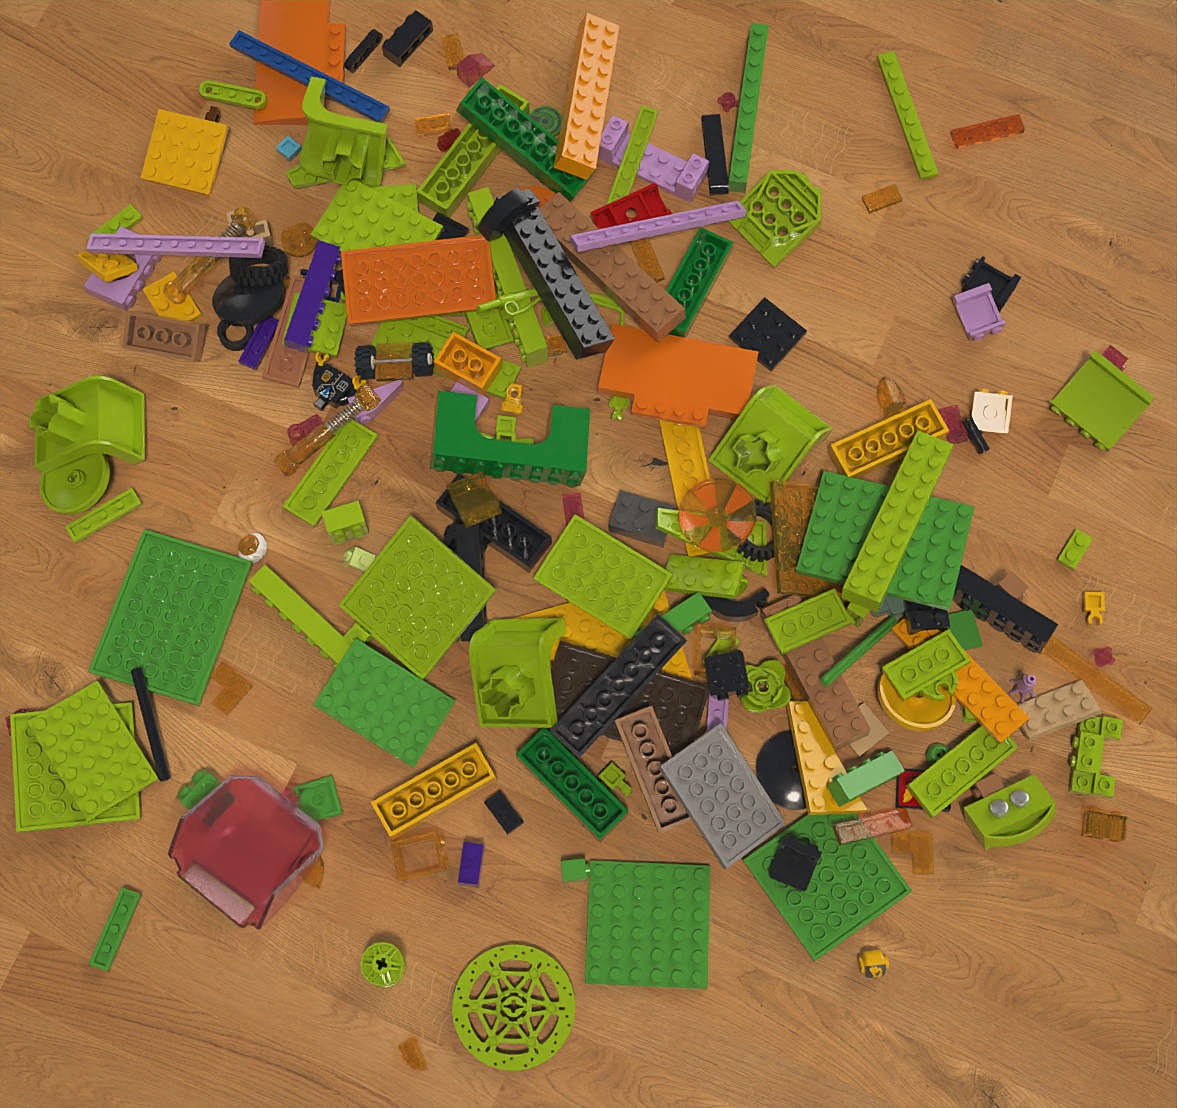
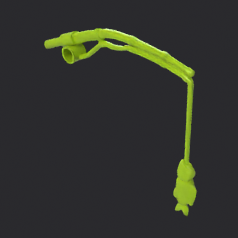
[477,288,630,421]

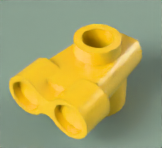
[500,383,523,414]

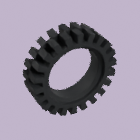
[229,245,288,286]
[728,500,790,562]

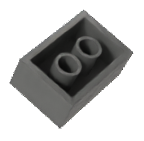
[609,490,675,548]

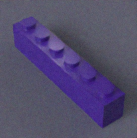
[284,240,341,353]

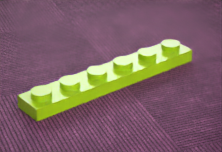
[606,105,659,205]

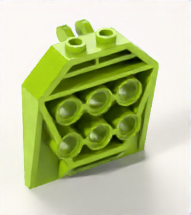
[726,170,822,268]

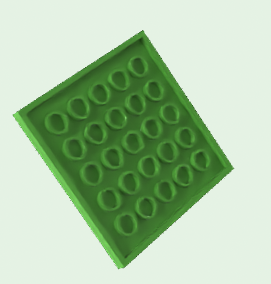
[743,813,913,962]
[585,861,710,989]

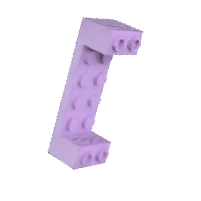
[598,115,709,203]

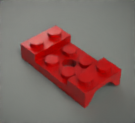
[590,182,672,229]

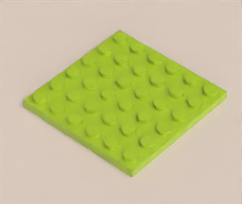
[339,516,497,680]
[10,702,141,833]

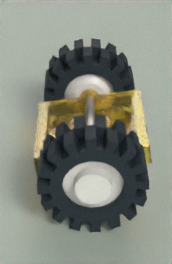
[354,342,434,382]

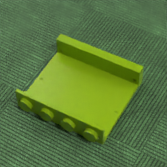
[1049,350,1155,452]

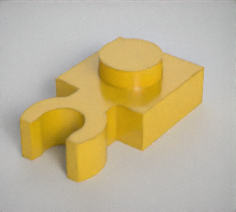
[1083,592,1105,626]

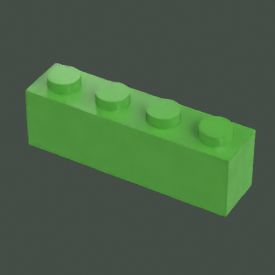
[634,592,712,639]
[827,751,905,807]

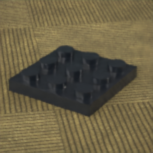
[729,297,807,372]

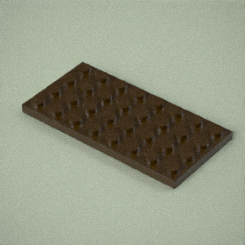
[551,641,709,757]

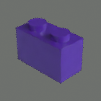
[458,842,485,888]

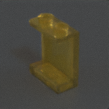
[447,471,502,528]

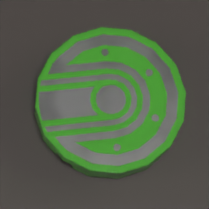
[529,106,562,136]

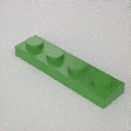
[89,887,142,972]

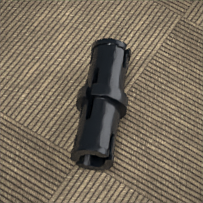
[961,416,990,454]

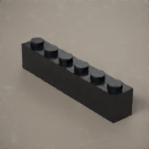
[453,523,487,642]

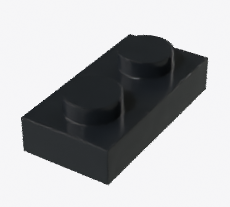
[484,791,524,835]

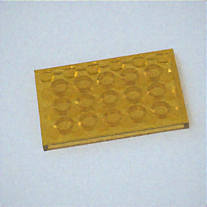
[770,480,844,600]

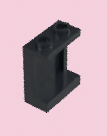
[962,256,1021,313]

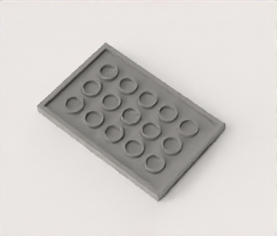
[658,723,786,869]

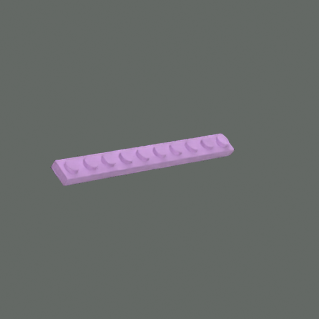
[570,201,746,252]
[86,233,265,258]

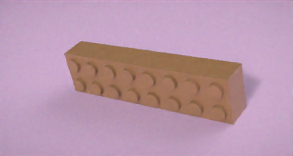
[761,593,871,751]

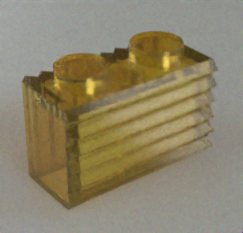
[1081,808,1128,843]

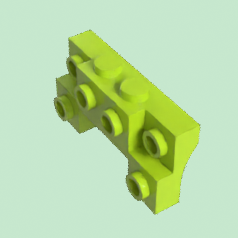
[1069,716,1123,799]

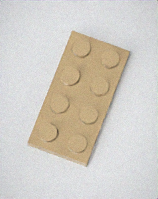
[1017,680,1101,741]

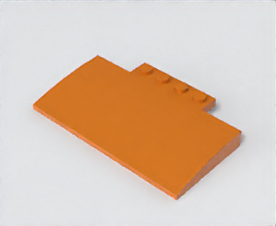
[253,0,346,125]
[598,324,759,429]

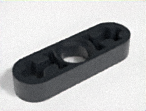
[344,29,383,73]

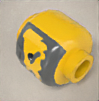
[858,950,890,978]

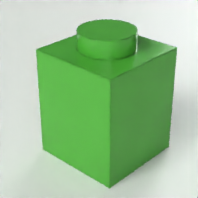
[561,859,591,884]

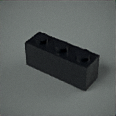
[382,10,433,67]

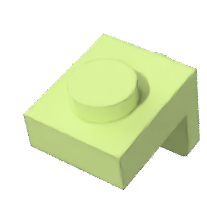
[343,547,376,572]

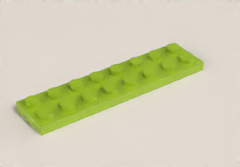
[371,320,521,400]

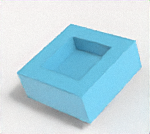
[276,136,302,161]

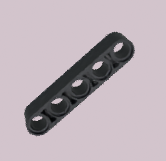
[701,114,729,196]

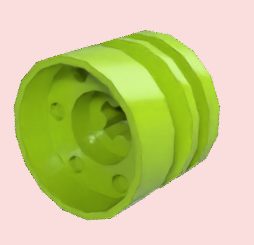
[360,942,407,989]

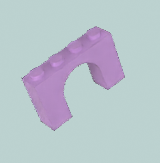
[84,226,162,312]

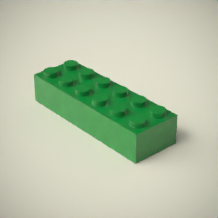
[666,227,733,338]
[516,728,629,843]

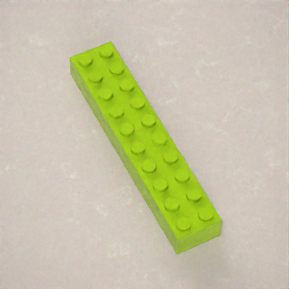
[466,187,549,368]
[841,430,954,613]

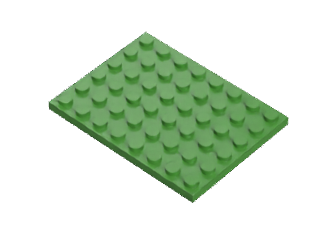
[796,471,975,611]
[88,529,253,707]

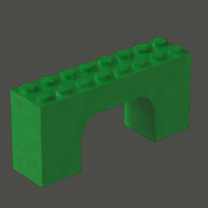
[429,391,590,488]

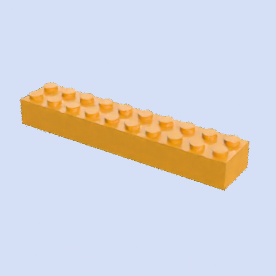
[554,13,619,180]

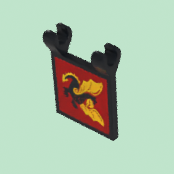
[896,769,951,812]

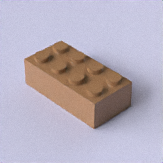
[122,311,206,361]

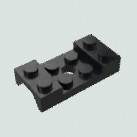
[903,600,950,635]

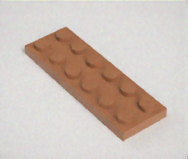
[262,275,309,388]

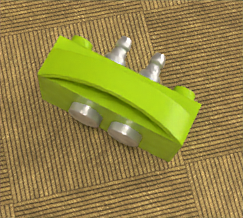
[964,774,1057,850]

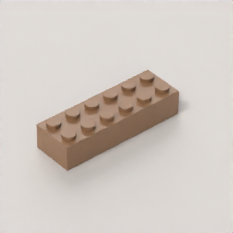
[614,706,692,833]

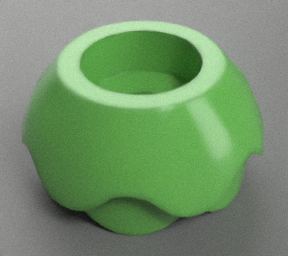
[926,744,950,765]

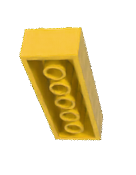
[828,399,949,479]
[371,743,497,841]

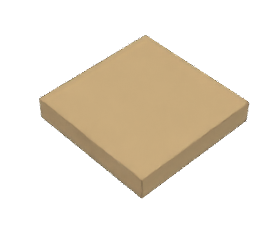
[848,702,889,758]

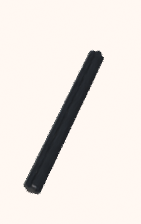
[131,667,171,782]

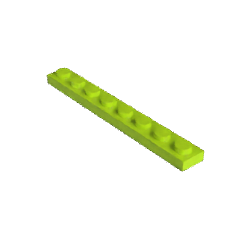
[876,51,938,181]

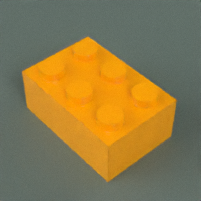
[433,332,502,396]

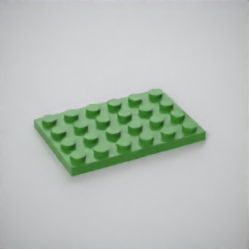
[313,639,456,768]

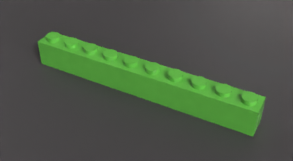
[729,23,769,193]

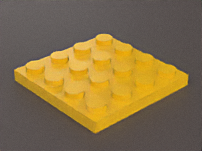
[140,109,229,196]

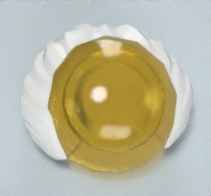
[238,533,268,563]

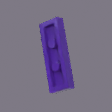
[238,317,279,370]

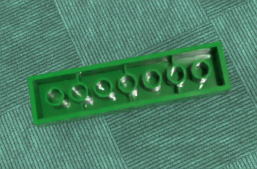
[456,77,595,202]

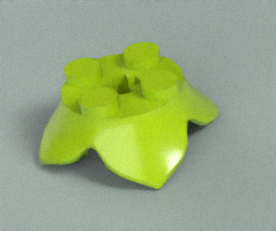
[741,660,790,713]

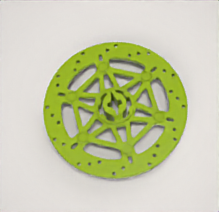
[452,944,575,1071]

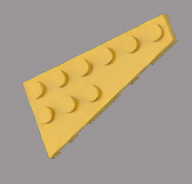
[786,701,867,815]

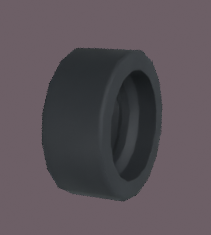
[217,321,254,351]

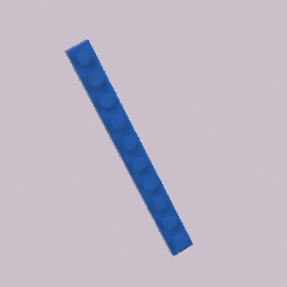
[229,30,390,123]

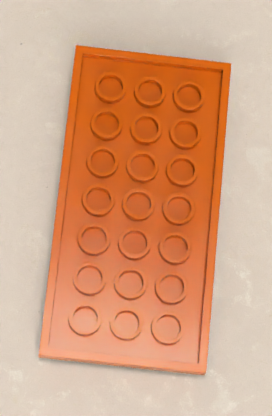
[341,235,497,326]

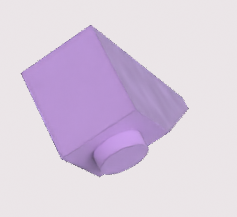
[348,379,404,424]

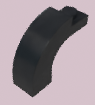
[477,188,540,242]
[701,588,770,622]

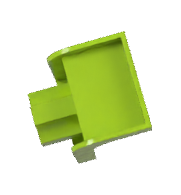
[299,76,387,187]
[29,376,145,473]
[708,384,833,504]
[469,618,566,728]

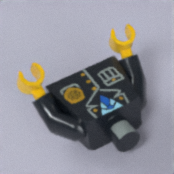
[312,351,367,411]

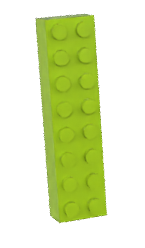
[417,84,530,218]

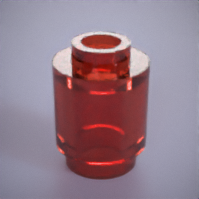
[437,128,461,153]

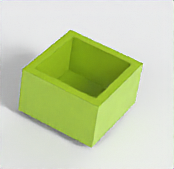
[321,500,369,545]

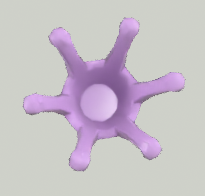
[1010,674,1036,703]

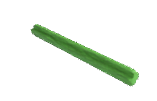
[820,616,899,687]

